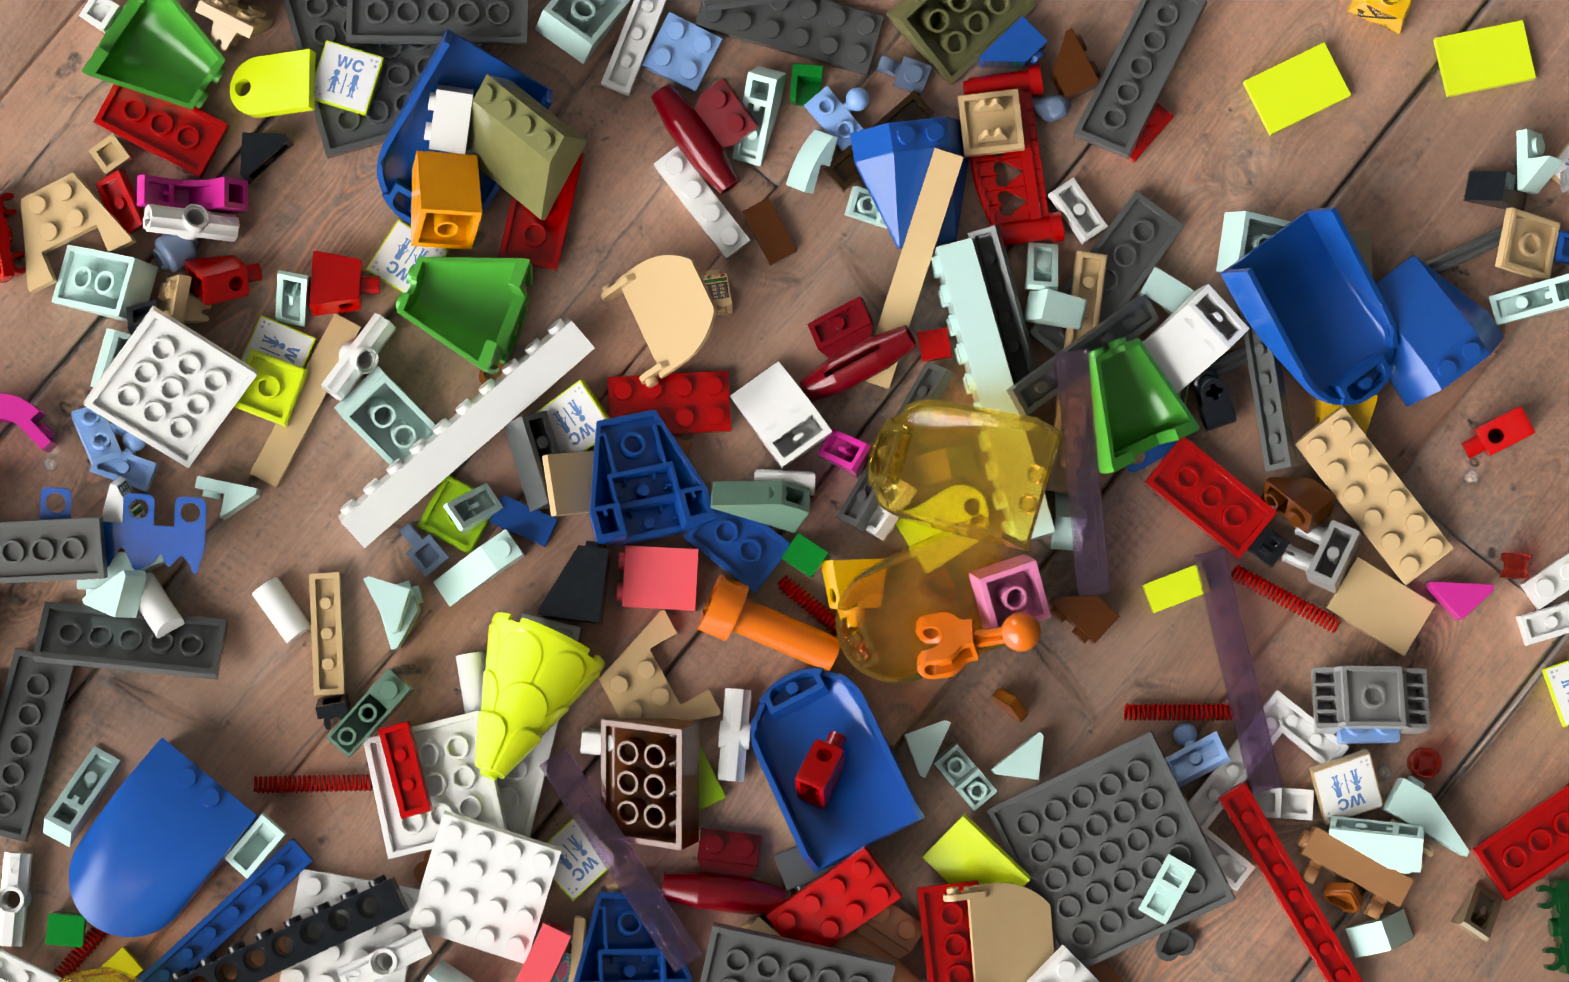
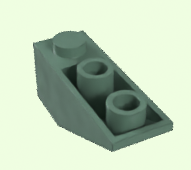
[710,480,810,533]
[326,668,415,758]

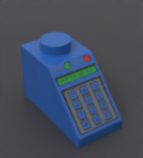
[978,16,1048,68]

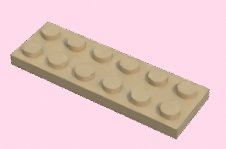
[1294,405,1454,586]

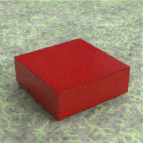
[917,327,952,362]

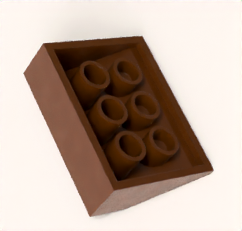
[601,718,700,850]

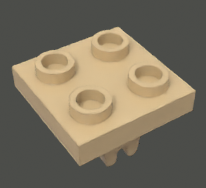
[195,0,274,51]
[958,89,1025,158]
[158,274,211,324]

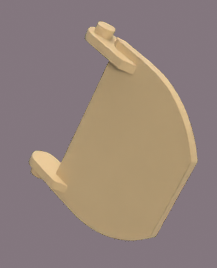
[600,255,717,388]
[943,882,1054,982]

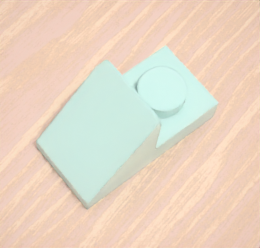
[1516,129,1563,195]
[1024,242,1058,291]
[195,476,262,520]

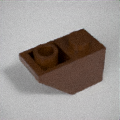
[1051,28,1100,100]
[1261,477,1336,534]
[1047,595,1120,644]

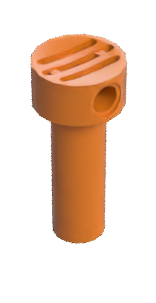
[697,574,842,671]

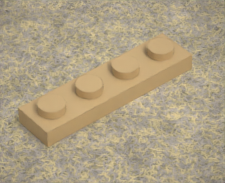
[309,572,346,696]

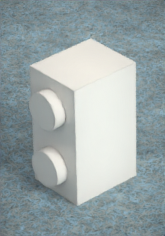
[424,84,474,154]

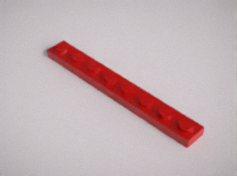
[1217,782,1363,982]

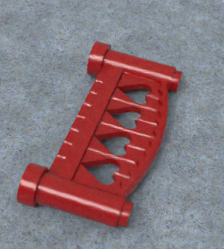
[962,64,1065,246]

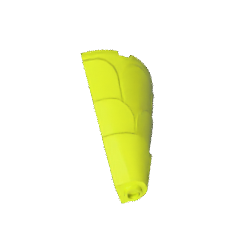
[475,612,605,781]

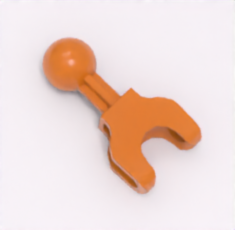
[916,612,1041,679]

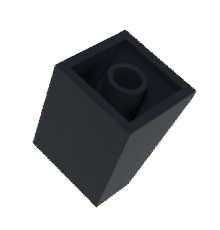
[538,541,612,625]

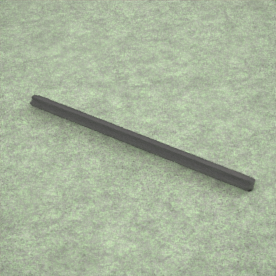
[1207,226,1503,376]

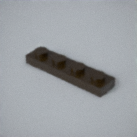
[824,90,934,193]

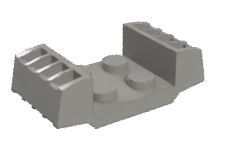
[1311,666,1431,735]

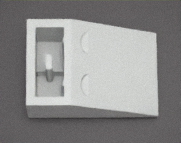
[1143,284,1250,394]
[730,361,832,470]

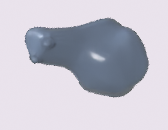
[1031,94,1071,122]

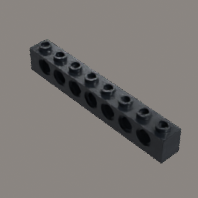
[170,875,410,982]

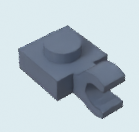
[876,56,932,96]
[400,523,450,577]

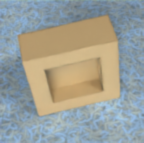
[88,133,133,176]

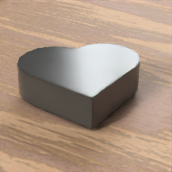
[1155,927,1195,961]

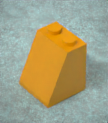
[411,151,482,250]

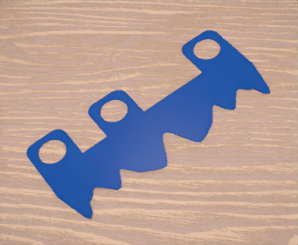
[40,487,206,575]

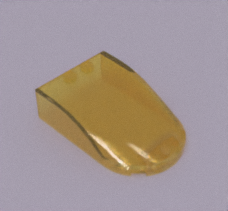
[867,399,1062,551]
[835,515,1006,684]

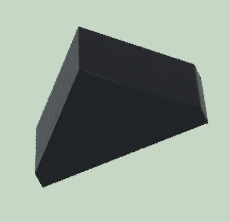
[240,132,294,184]
[1463,171,1527,211]

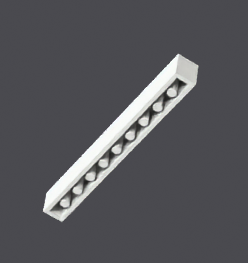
[338,318,595,548]

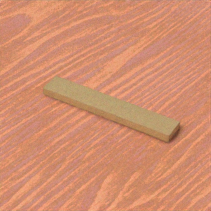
[249,313,363,488]

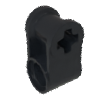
[1193,369,1236,431]

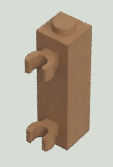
[1296,826,1414,920]

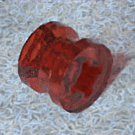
[1500,553,1532,580]
[1407,747,1442,778]

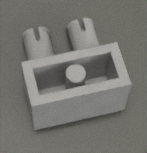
[1282,520,1361,594]

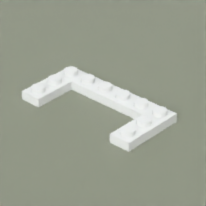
[1188,690,1349,891]

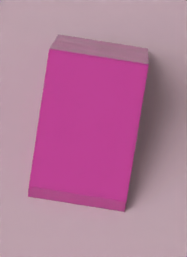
[817,428,873,478]
[1426,582,1494,621]

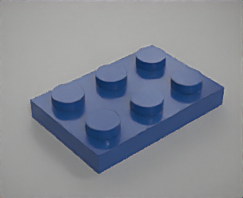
[683,509,790,594]

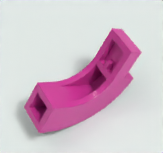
[137,174,248,214]
[0,393,58,453]

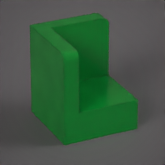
[789,63,823,106]
[781,533,831,578]
[45,911,88,947]

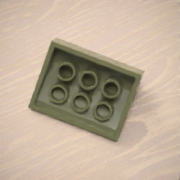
[886,0,1038,85]
[465,74,587,220]

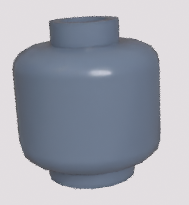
[152,234,200,272]

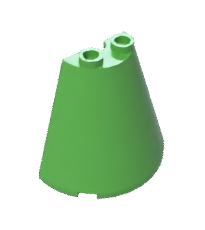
[81,0,226,110]
[396,257,533,374]
[1086,336,1200,474]

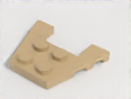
[20,173,137,294]
[598,610,722,721]

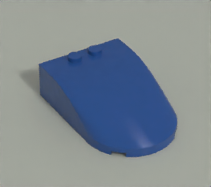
[377,29,553,224]
[1220,207,1398,405]
[750,668,925,873]
[69,737,259,937]

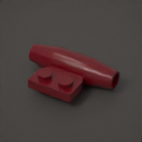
[651,78,760,195]
[800,296,917,402]
[661,828,786,915]

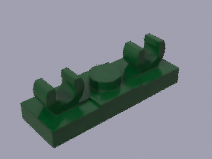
[1535,879,1569,974]

